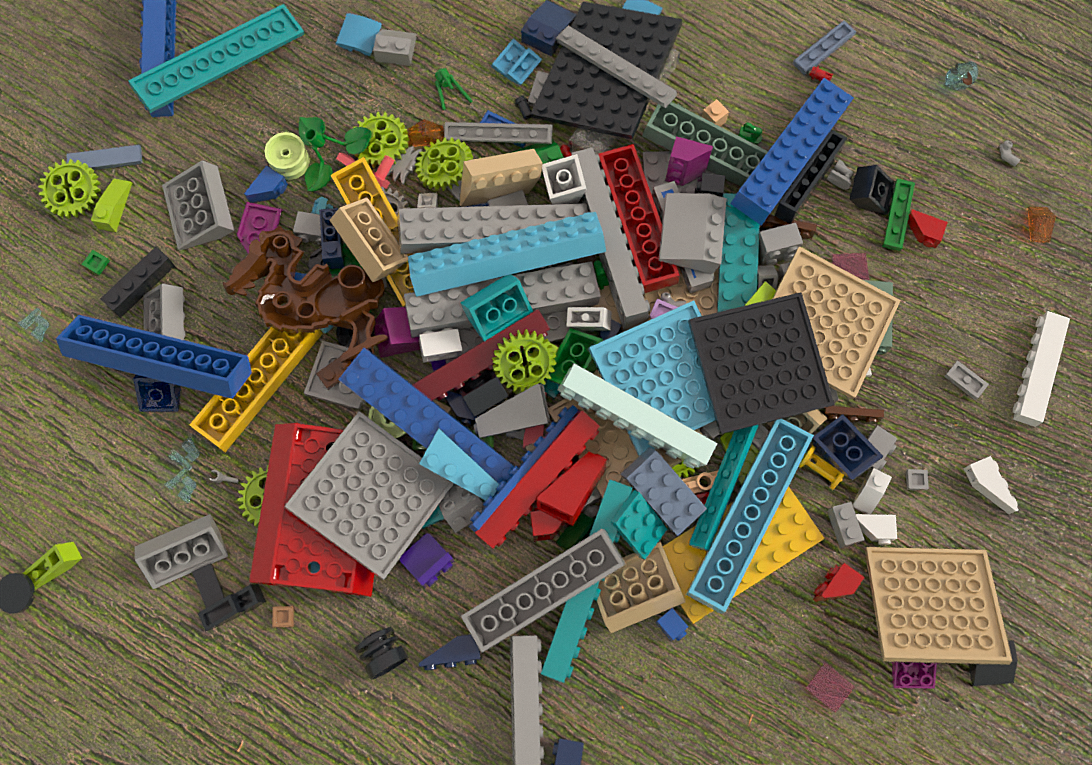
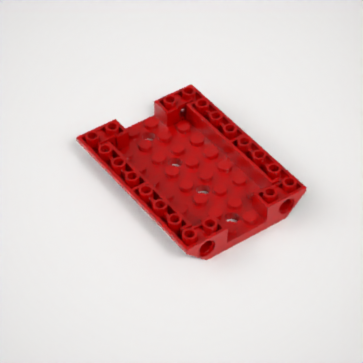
[249,423,375,597]

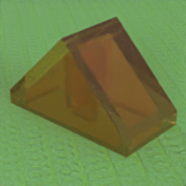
[408,119,444,147]
[1027,207,1056,243]

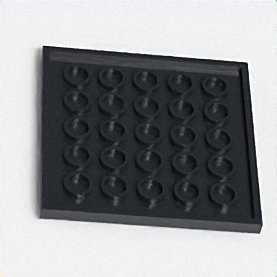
[688,292,835,434]

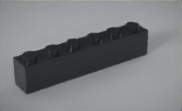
[774,129,847,224]

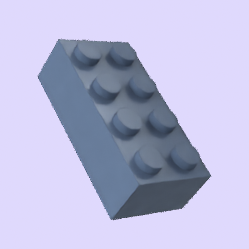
[621,447,707,536]

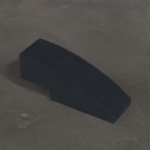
[198,584,266,632]

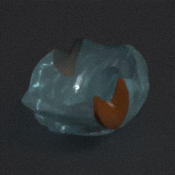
[944,61,978,91]

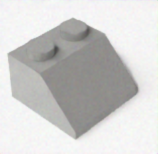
[373,29,417,66]

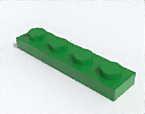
[882,178,915,251]

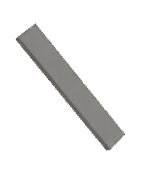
[444,122,552,144]

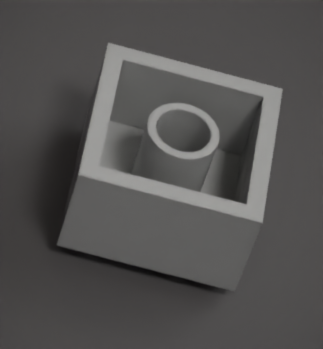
[758,223,803,266]

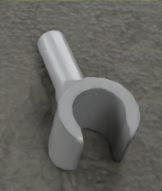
[209,470,239,483]

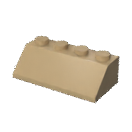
[330,198,408,282]

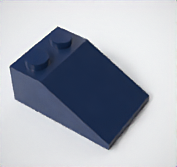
[521,0,577,57]
[812,415,883,481]

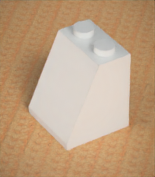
[542,154,587,205]

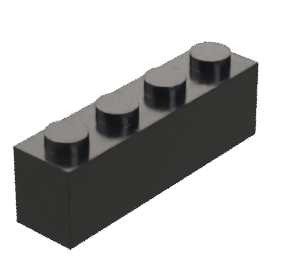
[100,247,175,318]

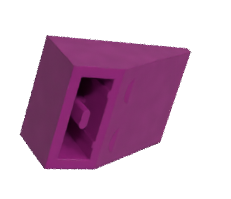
[892,662,937,689]

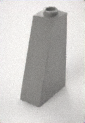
[474,384,551,438]

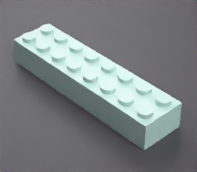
[558,364,717,469]

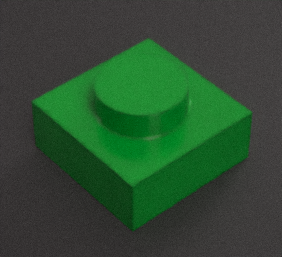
[81,249,110,276]

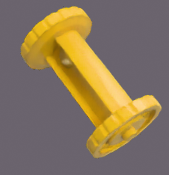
[798,445,844,490]

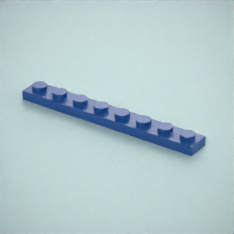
[469,405,578,532]

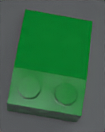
[544,328,603,385]

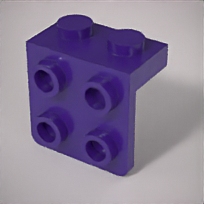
[400,533,454,588]

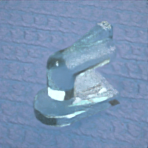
[18,308,49,342]
[168,437,200,471]
[164,468,196,504]

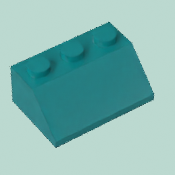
[460,274,533,341]

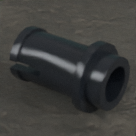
[515,96,532,120]

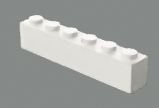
[1013,311,1070,427]

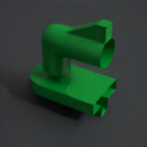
[738,122,763,145]
[594,260,609,290]

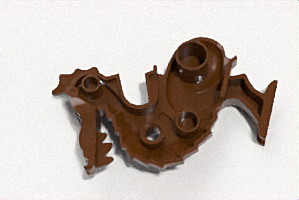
[223,226,388,370]

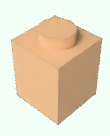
[702,100,729,126]

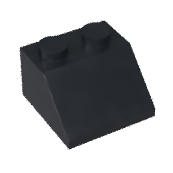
[849,165,895,215]
[458,369,508,416]
[968,640,1018,686]

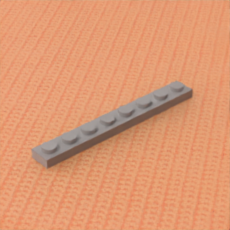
[556,26,677,108]

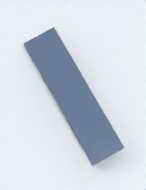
[792,20,856,76]
[67,145,142,170]

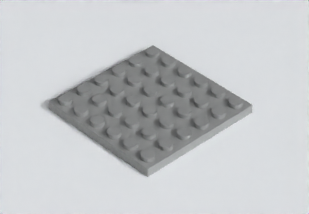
[284,411,454,580]

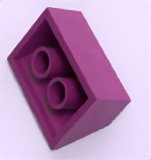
[665,136,713,186]

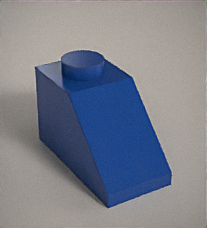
[244,166,288,203]

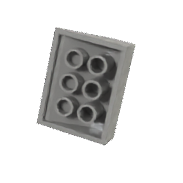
[162,160,234,250]
[659,193,726,274]

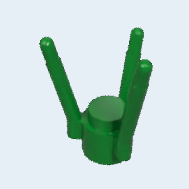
[434,68,473,110]

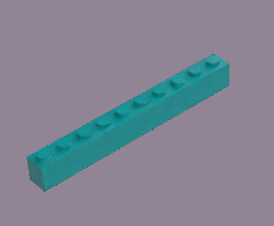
[541,480,633,683]

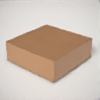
[272,606,294,628]

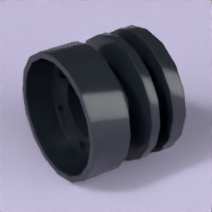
[354,627,409,680]

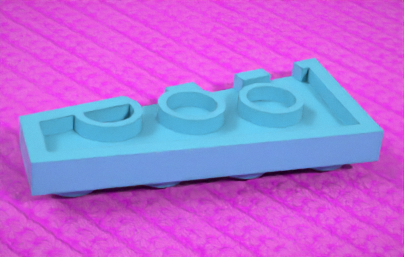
[419,428,499,500]

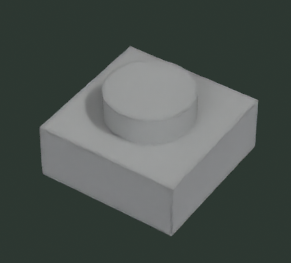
[906,469,929,491]

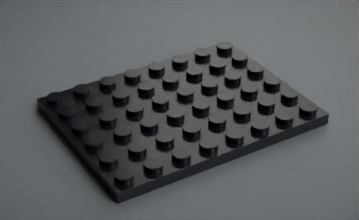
[530,1,682,140]

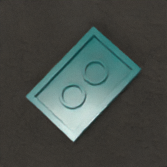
[610,490,668,560]

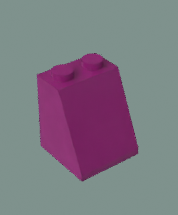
[374,307,420,358]

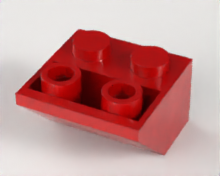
[530,508,566,542]
[813,563,865,602]

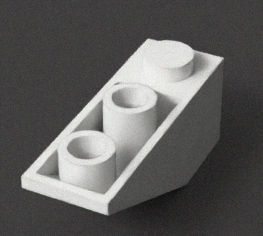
[964,456,1018,514]

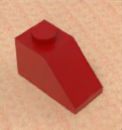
[907,209,948,248]

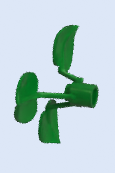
[299,117,372,192]

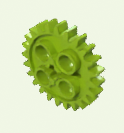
[353,112,409,168]
[415,137,474,191]
[38,159,101,219]
[492,329,556,392]
[237,465,268,527]

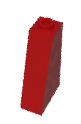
[537,452,607,526]

